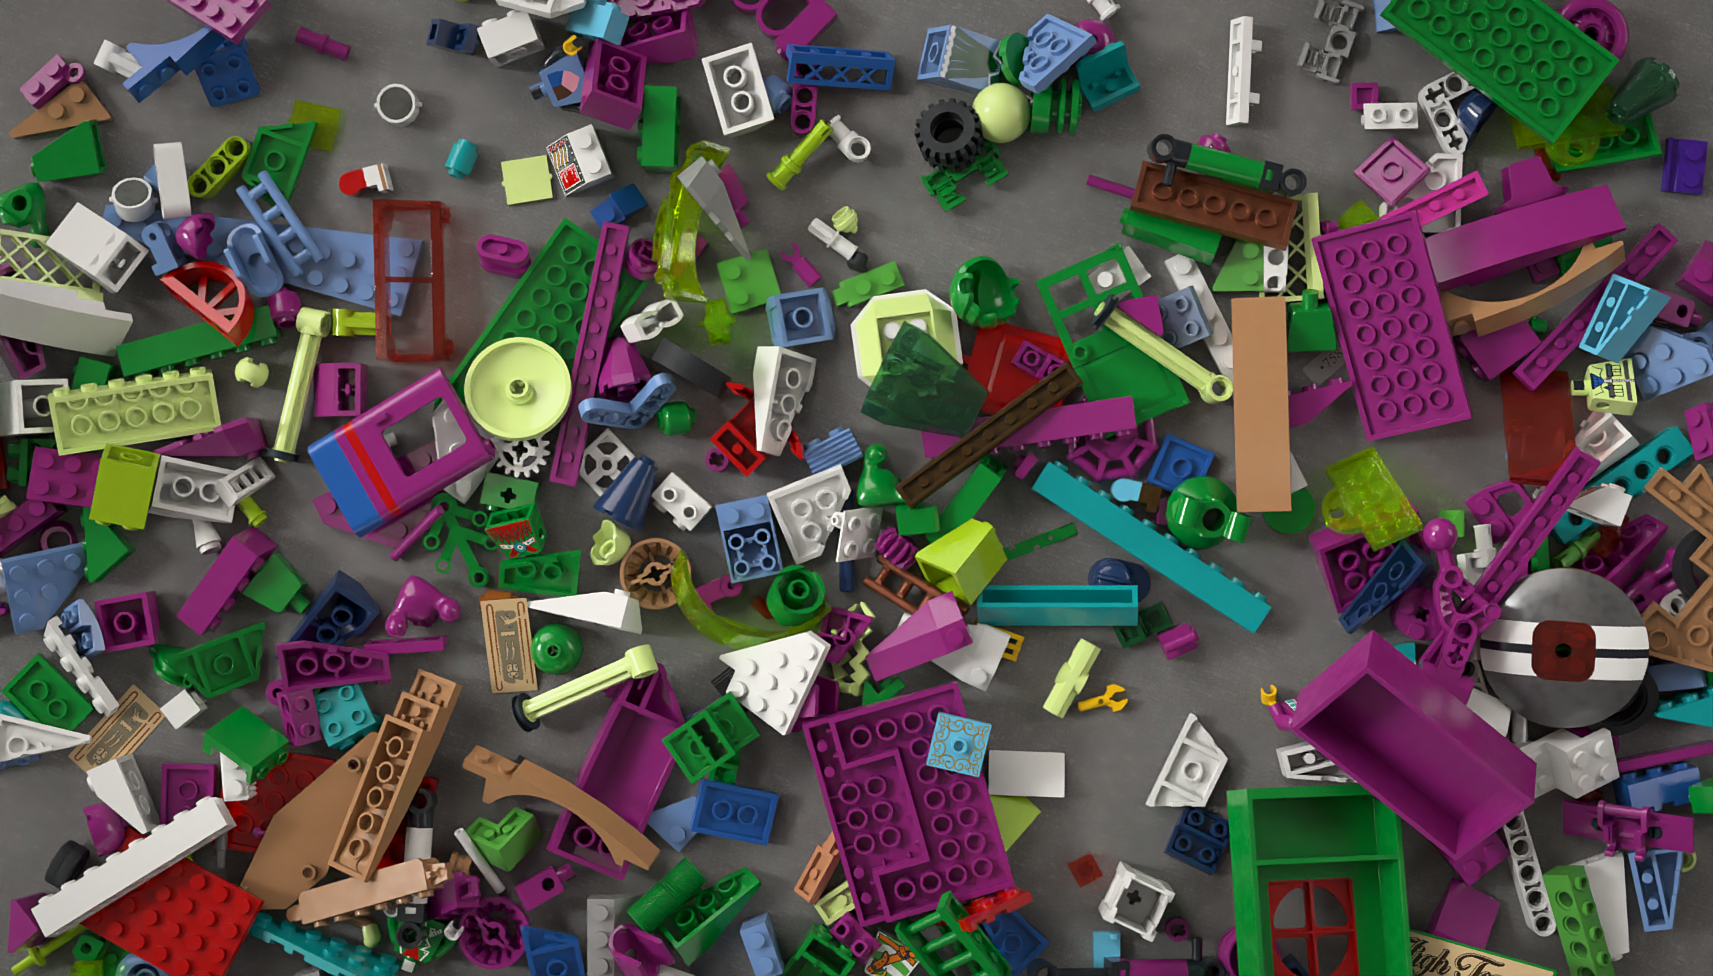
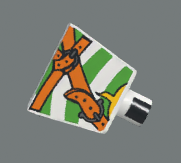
[864,927,919,976]

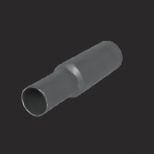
[215,831,228,868]

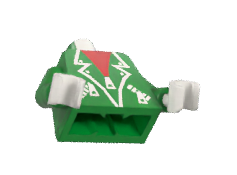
[383,905,464,973]

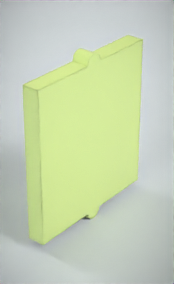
[501,155,554,205]

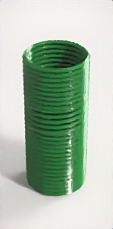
[627,857,707,934]

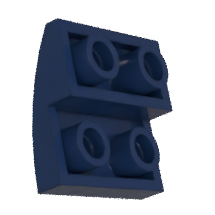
[1163,806,1230,876]

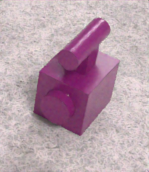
[1156,622,1200,660]

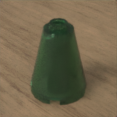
[1606,57,1680,126]

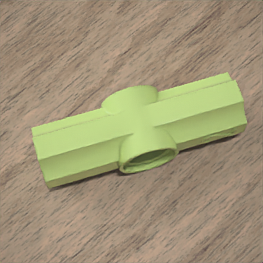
[1043,638,1101,719]

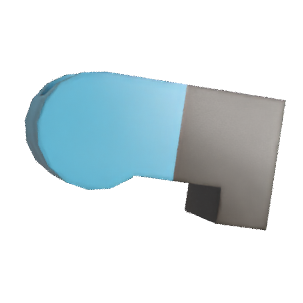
[1110,479,1162,513]

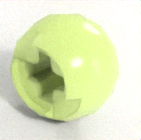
[235,357,269,388]

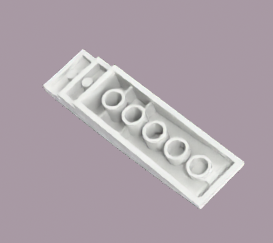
[0,278,133,357]

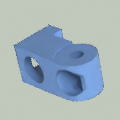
[141,221,187,276]

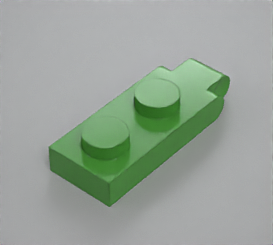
[831,261,904,308]

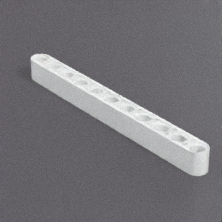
[1457,656,1557,937]

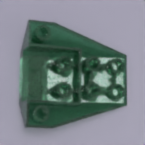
[860,321,989,438]

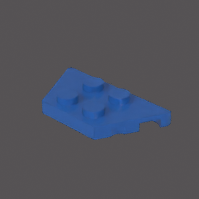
[520,926,586,976]

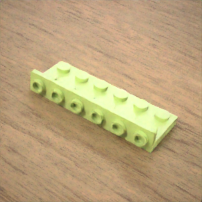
[48,366,221,456]

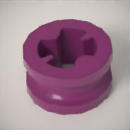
[705,448,729,471]
[1165,916,1190,942]

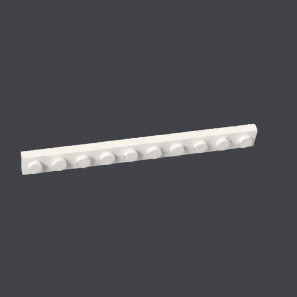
[1164,254,1307,493]

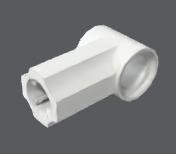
[93,40,142,78]

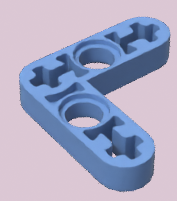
[578,373,676,429]

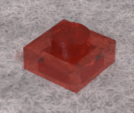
[1067,851,1103,888]

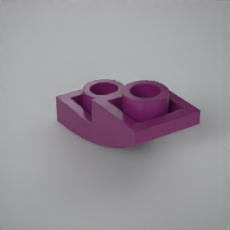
[1011,340,1073,381]

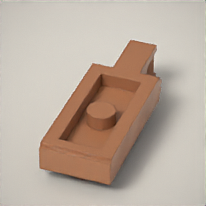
[794,831,840,905]

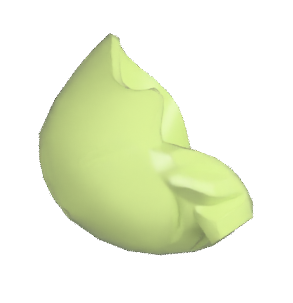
[590,520,631,566]

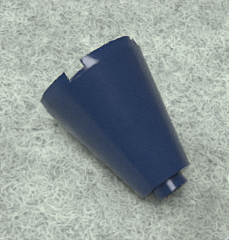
[593,455,658,531]

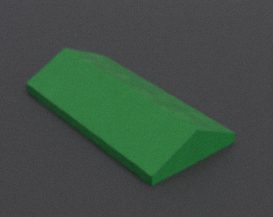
[1545,107,1662,174]

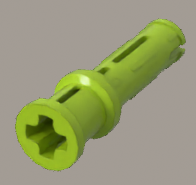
[766,119,834,191]

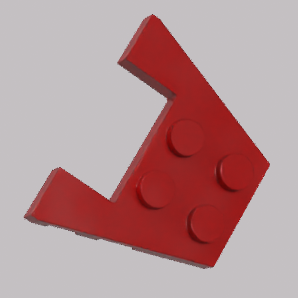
[935,887,1033,932]

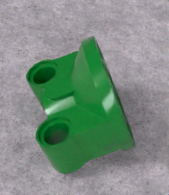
[1166,475,1253,549]

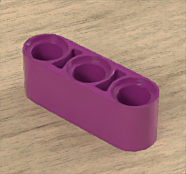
[791,63,819,137]

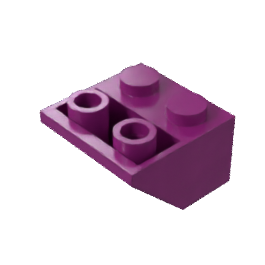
[314,363,367,417]

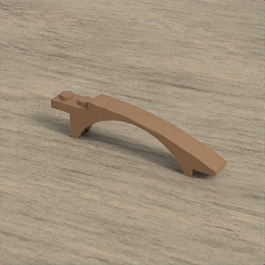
[1439,241,1626,337]
[463,745,661,870]

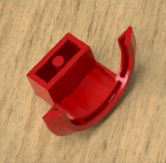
[709,381,805,477]

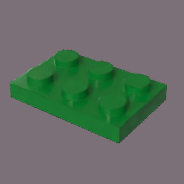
[1,653,95,732]

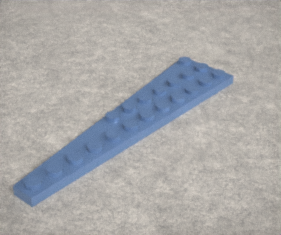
[103,205,424,317]

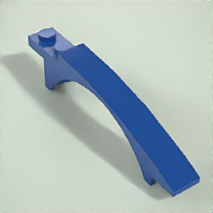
[122,26,226,103]

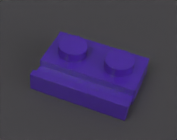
[1661,138,1708,195]

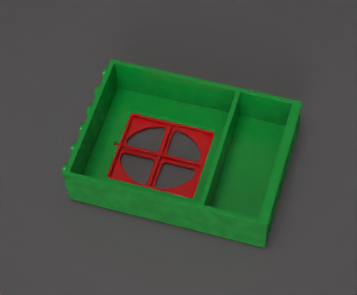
[1227,784,1413,976]

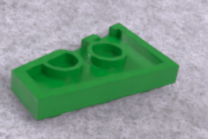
[499,549,582,597]

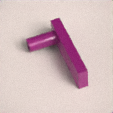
[364,635,448,685]

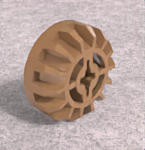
[620,538,692,610]

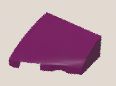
[817,606,873,663]

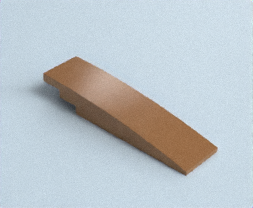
[1231,296,1292,512]
[327,669,463,883]

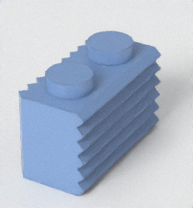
[804,426,864,475]

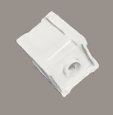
[1098,861,1175,942]

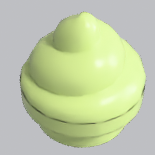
[832,206,858,234]

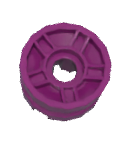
[623,238,665,281]

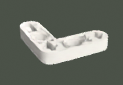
[1418,72,1475,154]

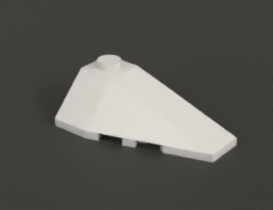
[753,346,817,456]
[527,589,642,634]
[897,613,1011,692]

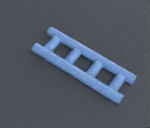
[236,170,325,278]

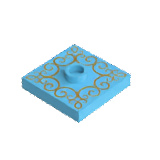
[926,712,992,777]

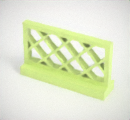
[1259,192,1324,302]
[0,229,103,302]

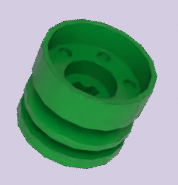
[1029,78,1082,136]

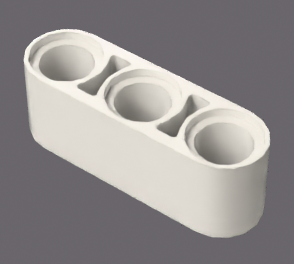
[153,142,191,219]

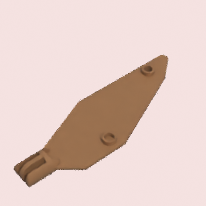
[240,731,378,909]

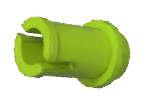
[236,496,268,528]

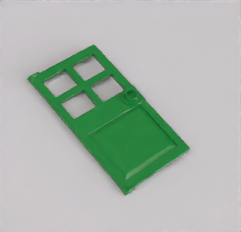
[1035,243,1191,439]

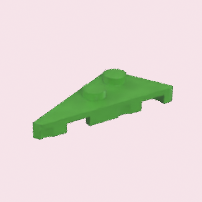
[1213,239,1264,292]

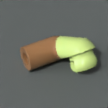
[349,914,381,948]

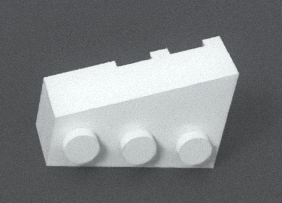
[1276,741,1358,783]

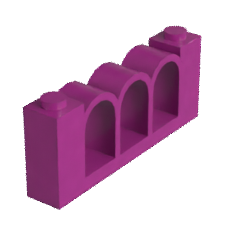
[732,0,837,62]

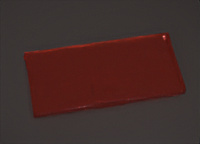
[1500,367,1576,486]

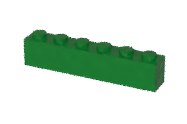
[116,305,283,380]

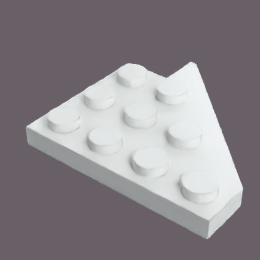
[719,631,831,736]

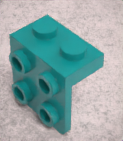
[1076,41,1141,113]
[314,683,383,751]

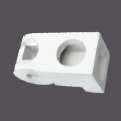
[1264,244,1289,293]

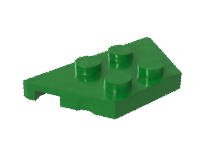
[241,120,319,218]
[165,621,265,699]

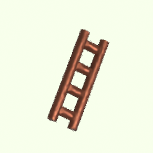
[863,554,970,617]

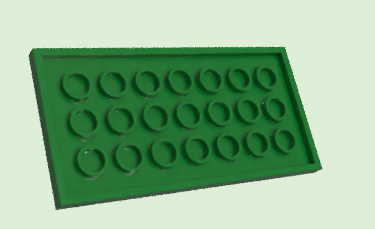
[1380,0,1620,146]
[449,217,651,449]

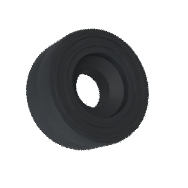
[44,840,90,890]

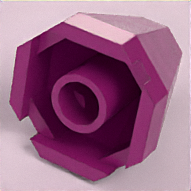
[598,336,652,402]

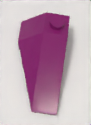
[153,417,269,460]
[1554,514,1668,590]
[865,591,973,681]
[276,640,391,693]

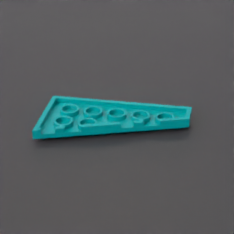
[248,913,402,976]

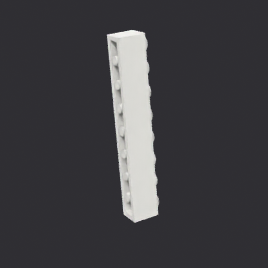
[31,796,237,937]

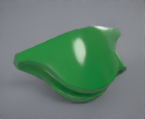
[149,644,195,688]

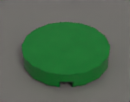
[998,32,1029,86]
[1261,487,1315,534]

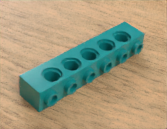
[1550,426,1693,544]

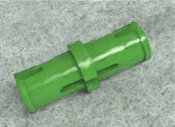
[1552,529,1603,569]

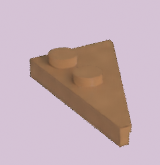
[8,79,114,139]

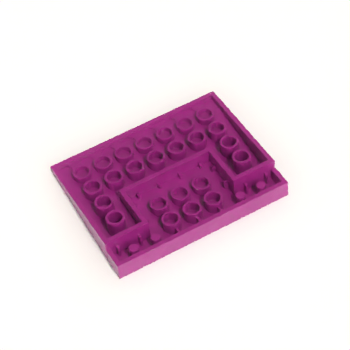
[802,681,1015,927]

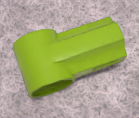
[331,309,386,337]

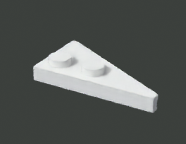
[0,714,92,762]

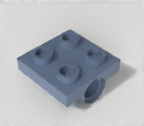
[1158,285,1213,349]

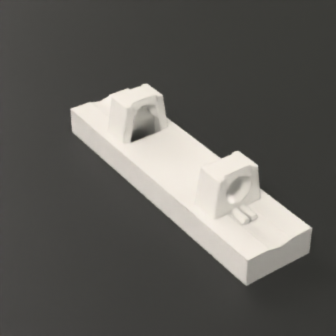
[1226,16,1262,126]

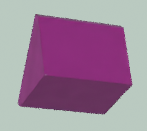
[7,892,49,953]

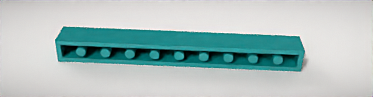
[1030,460,1271,634]

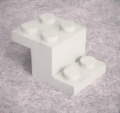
[1519,728,1620,799]

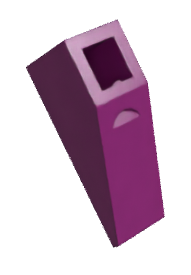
[1288,377,1353,428]

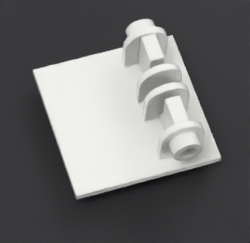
[831,506,883,562]

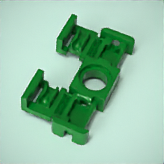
[921,140,1009,213]

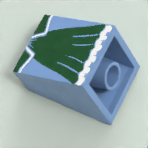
[916,24,1003,94]

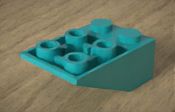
[1652,683,1713,727]

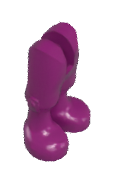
[1622,547,1701,615]

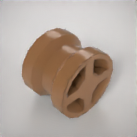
[449,850,474,876]

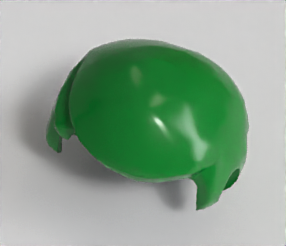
[949,256,1020,329]

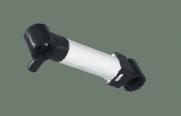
[396,787,438,949]

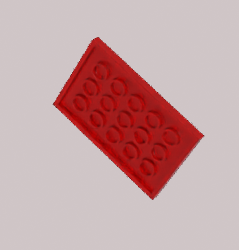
[79,827,265,976]

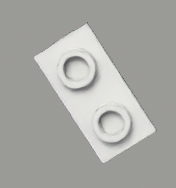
[1361,103,1418,130]

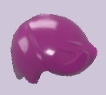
[176,212,216,260]

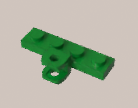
[72,929,130,976]

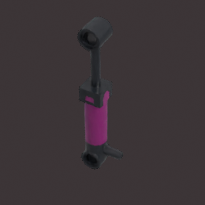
[1026,937,1226,976]

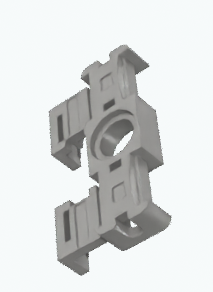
[1297,0,1364,85]

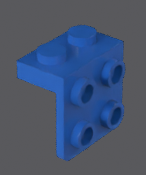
[195,36,260,107]

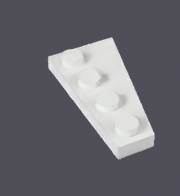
[43,616,119,717]

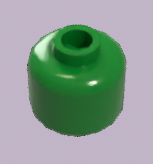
[656,400,696,436]

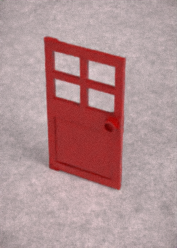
[900,314,1076,415]

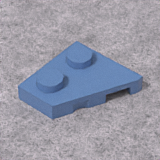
[647,795,697,852]

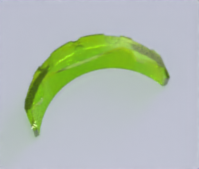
[652,140,731,304]
[671,550,831,650]

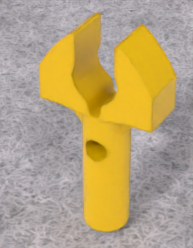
[1077,684,1128,712]

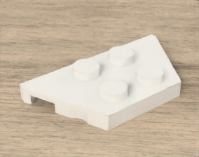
[1145,713,1228,807]

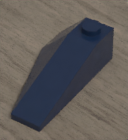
[1338,538,1436,634]
[276,570,380,660]

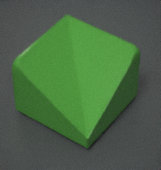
[1438,510,1465,537]

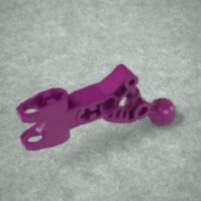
[1418,518,1501,705]

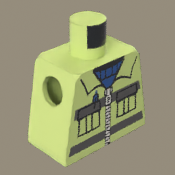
[1570,358,1637,415]

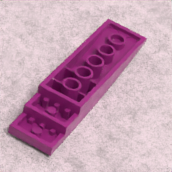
[1425,184,1626,292]

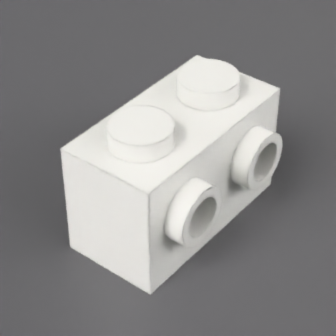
[651,472,713,531]

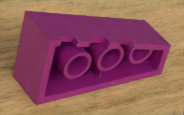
[0,261,46,380]

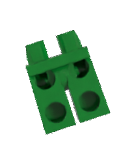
[7,439,82,486]

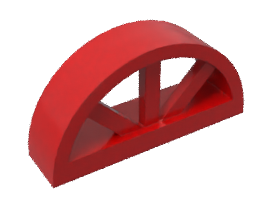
[160,261,255,347]

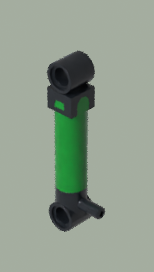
[1147,134,1307,198]

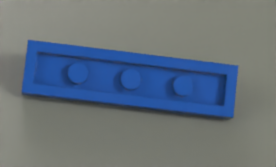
[786,44,895,90]

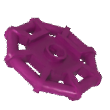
[1066,395,1159,483]

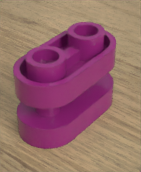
[477,234,532,279]

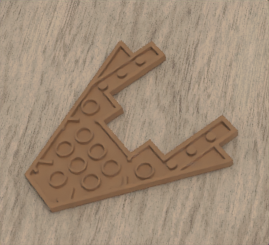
[1563,464,1713,672]

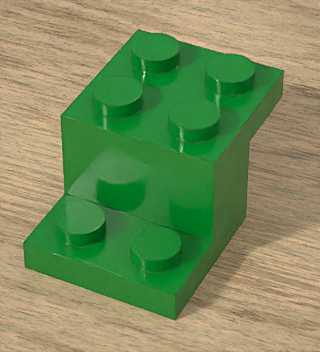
[662,691,760,784]

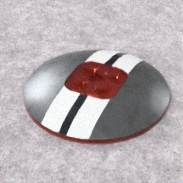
[1480,567,1649,728]

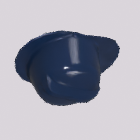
[1457,91,1498,151]
[1088,558,1150,602]

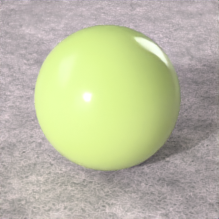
[972,83,1031,143]

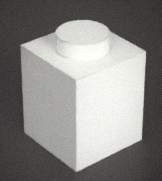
[160,688,208,729]

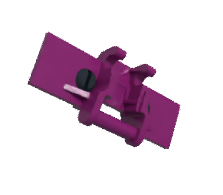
[1562,800,1695,862]

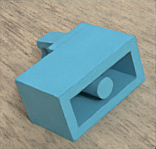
[565,0,630,46]

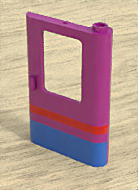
[308,367,497,538]

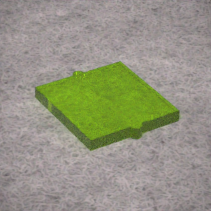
[288,100,341,152]

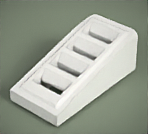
[214,457,276,508]

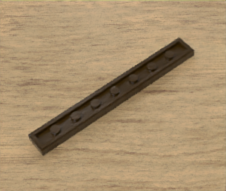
[894,362,1083,510]

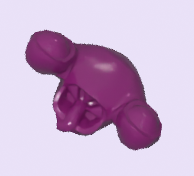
[385,575,461,638]

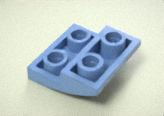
[61,599,105,660]

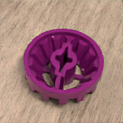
[458,895,530,969]

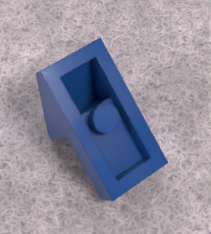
[589,183,648,229]

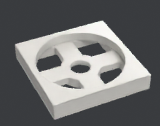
[579,428,635,496]

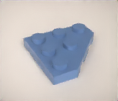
[1019,13,1097,94]
[1624,324,1713,401]
[0,542,87,635]

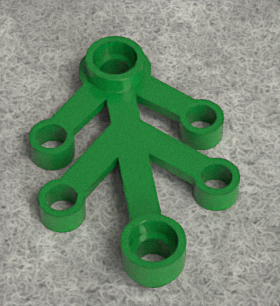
[423,493,498,588]

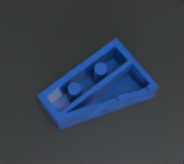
[1612,761,1701,811]

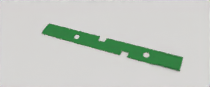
[1003,522,1077,561]

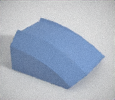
[765,287,836,349]

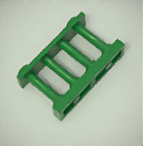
[895,891,1013,976]

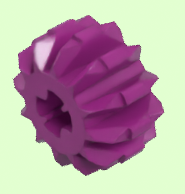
[875,526,920,570]

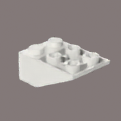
[45,202,149,293]

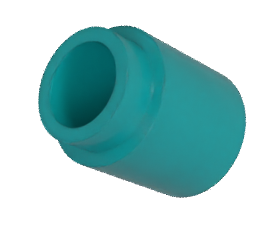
[444,138,478,180]

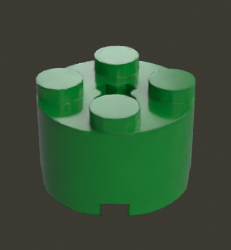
[767,565,825,626]

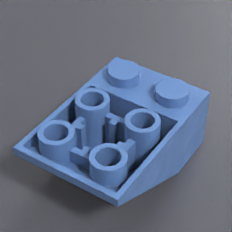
[715,494,783,583]

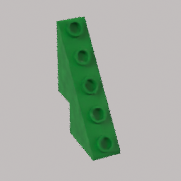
[81,507,136,583]

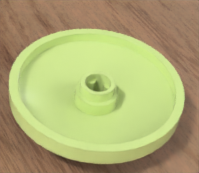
[464,337,572,441]

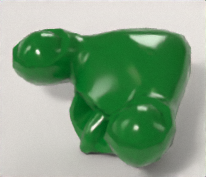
[0,182,51,248]
[857,444,906,507]

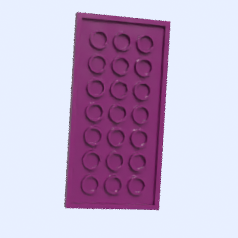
[1311,210,1473,442]

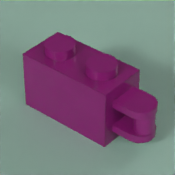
[428,872,482,921]

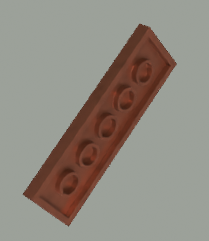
[1130,160,1298,251]

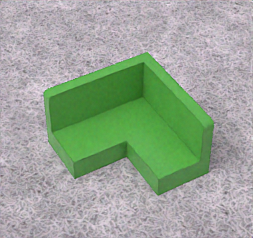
[466,807,543,872]

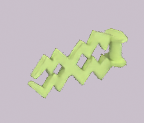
[831,602,876,697]

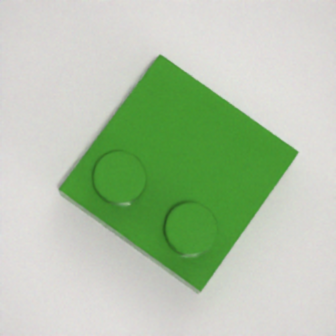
[716,248,781,314]

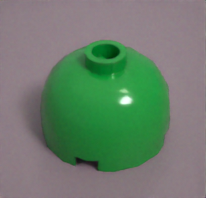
[530,623,584,676]

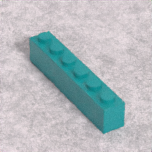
[977,585,1138,626]

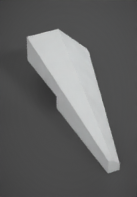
[1532,411,1640,499]

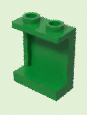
[202,706,290,785]

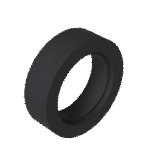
[652,338,733,399]
[1672,530,1706,599]
[1574,660,1659,736]

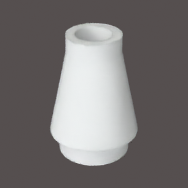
[192,520,222,555]

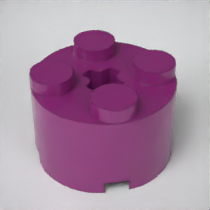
[1390,587,1442,641]

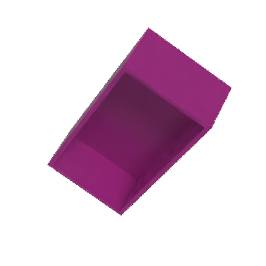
[1291,630,1537,861]

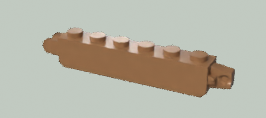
[286,858,454,928]

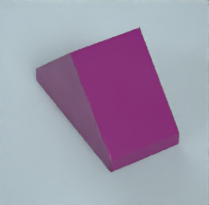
[1116,295,1164,337]

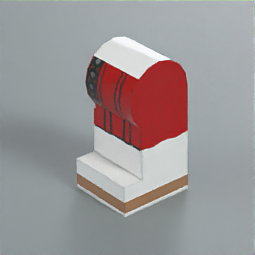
[339,163,394,197]

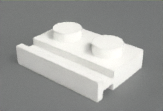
[1088,246,1151,300]

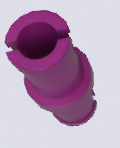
[295,26,351,62]

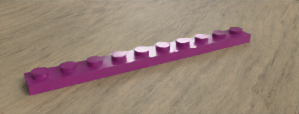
[549,221,631,486]
[1418,446,1601,664]

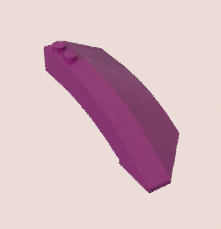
[546,662,685,881]

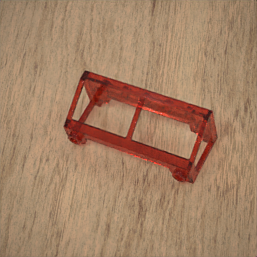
[372,199,454,363]

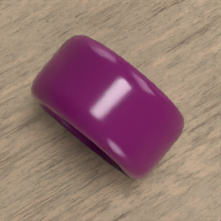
[1556,0,1629,65]

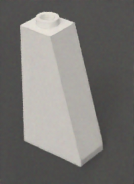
[1569,850,1629,961]

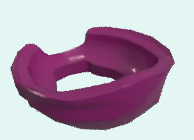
[38,520,79,551]

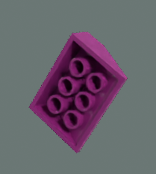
[1308,497,1436,614]

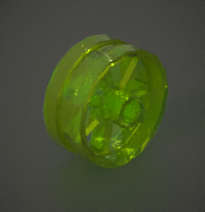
[699,297,737,346]

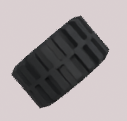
[915,98,985,172]

